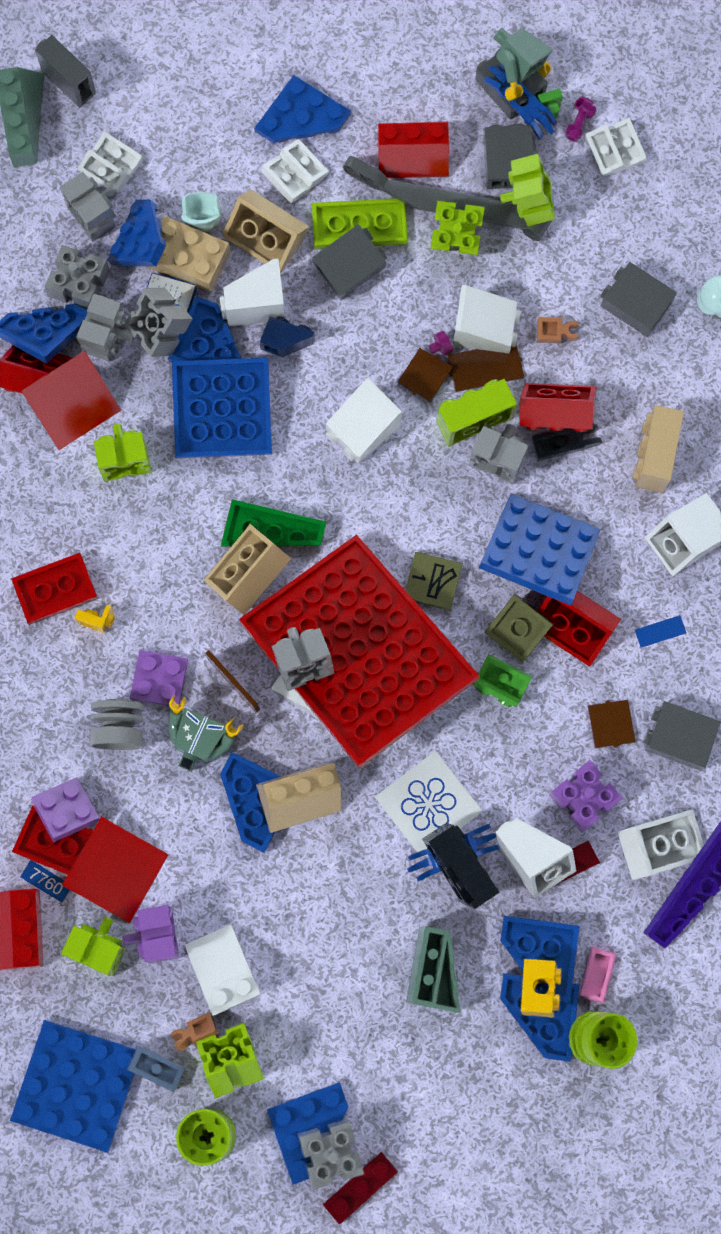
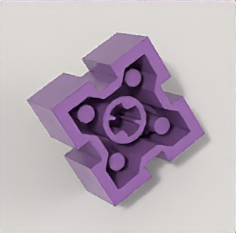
[549,760,623,833]
[122,905,180,963]

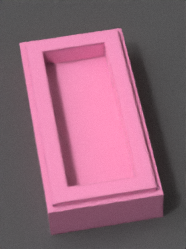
[578,947,616,1004]

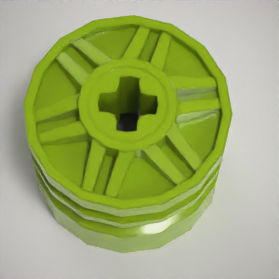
[569,1011,638,1069]
[176,1108,237,1166]

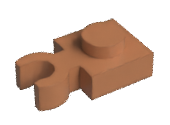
[537,317,578,344]
[171,1012,219,1051]

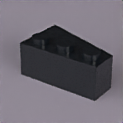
[422,822,500,909]

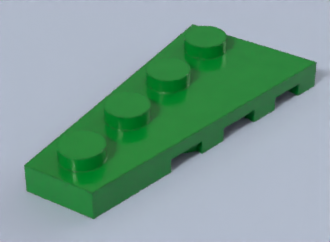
[221,499,327,547]

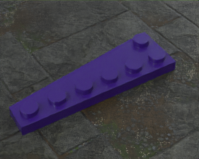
[643,821,721,949]

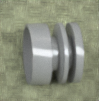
[89,699,144,750]

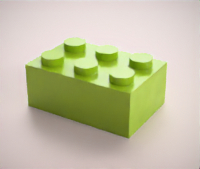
[436,378,517,447]

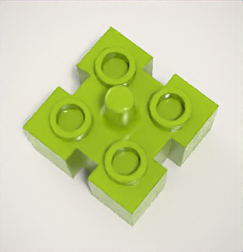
[500,154,555,226]
[430,200,485,255]
[93,424,152,482]
[61,916,126,977]
[196,1023,264,1099]

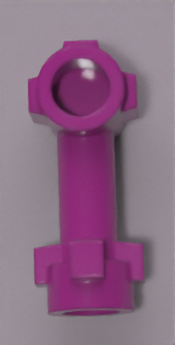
[565,97,597,142]

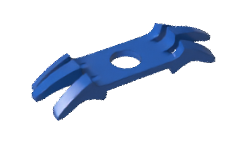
[483,64,557,140]
[407,824,499,882]

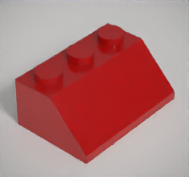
[378,122,449,179]
[0,345,73,393]
[519,383,597,432]
[538,591,621,667]
[0,888,44,970]

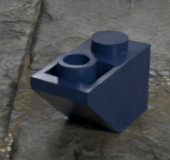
[260,317,315,357]

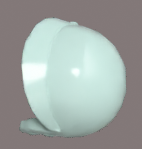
[181,192,221,232]
[697,275,721,318]

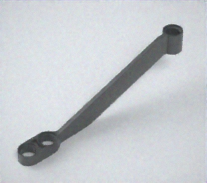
[343,156,552,241]

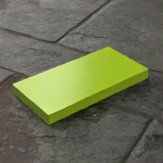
[311,198,408,250]

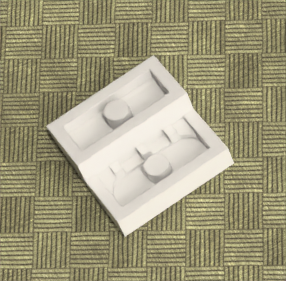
[585,117,648,176]
[77,131,145,195]
[261,139,329,204]

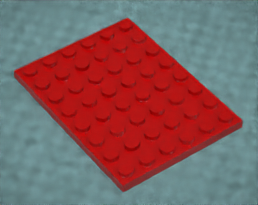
[239,534,479,769]

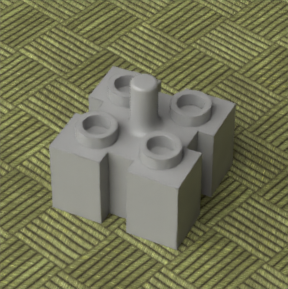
[60,172,118,242]
[45,245,110,310]
[124,288,193,357]
[77,294,134,362]
[469,424,528,484]
[272,627,335,691]
[297,1119,364,1189]

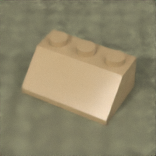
[222,190,309,273]
[204,524,291,615]
[256,763,341,833]

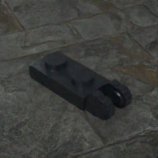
[532,423,602,461]

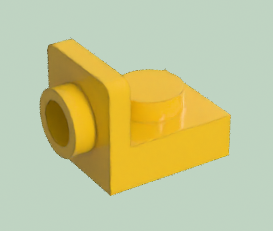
[74,605,115,634]

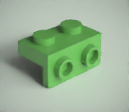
[472,654,532,707]

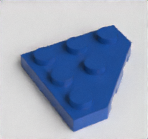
[254,75,351,144]
[107,200,166,267]
[168,296,242,363]
[0,304,87,364]
[220,752,281,853]
[500,916,580,1004]
[500,973,580,1062]
[267,1082,348,1185]

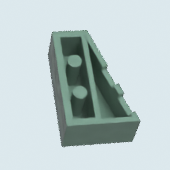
[406,926,461,1013]

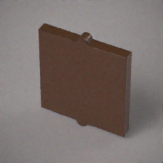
[398,348,453,402]
[587,700,636,749]

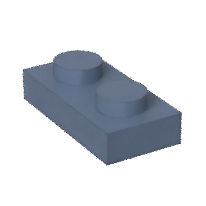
[126,1046,185,1092]

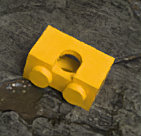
[521,959,562,1017]

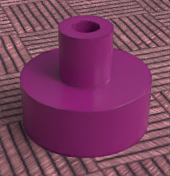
[429,330,453,356]

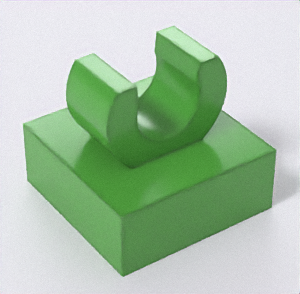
[537,88,563,118]

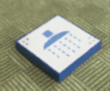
[147,273,197,313]

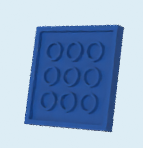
[172,358,272,459]
[479,493,601,605]
[10,1020,136,1153]

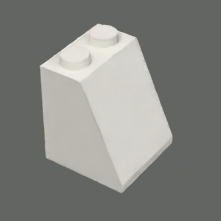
[220,258,285,327]
[453,285,521,353]
[326,378,402,464]
[644,493,721,577]
[495,818,576,898]

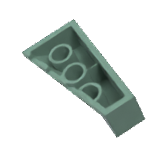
[0,67,44,168]

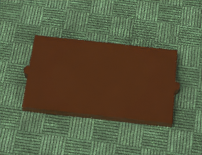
[447,345,525,392]
[205,650,260,713]

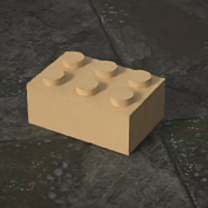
[148,216,230,294]
[632,405,684,493]

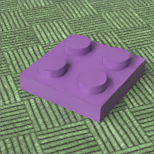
[130,650,188,706]
[31,777,100,842]

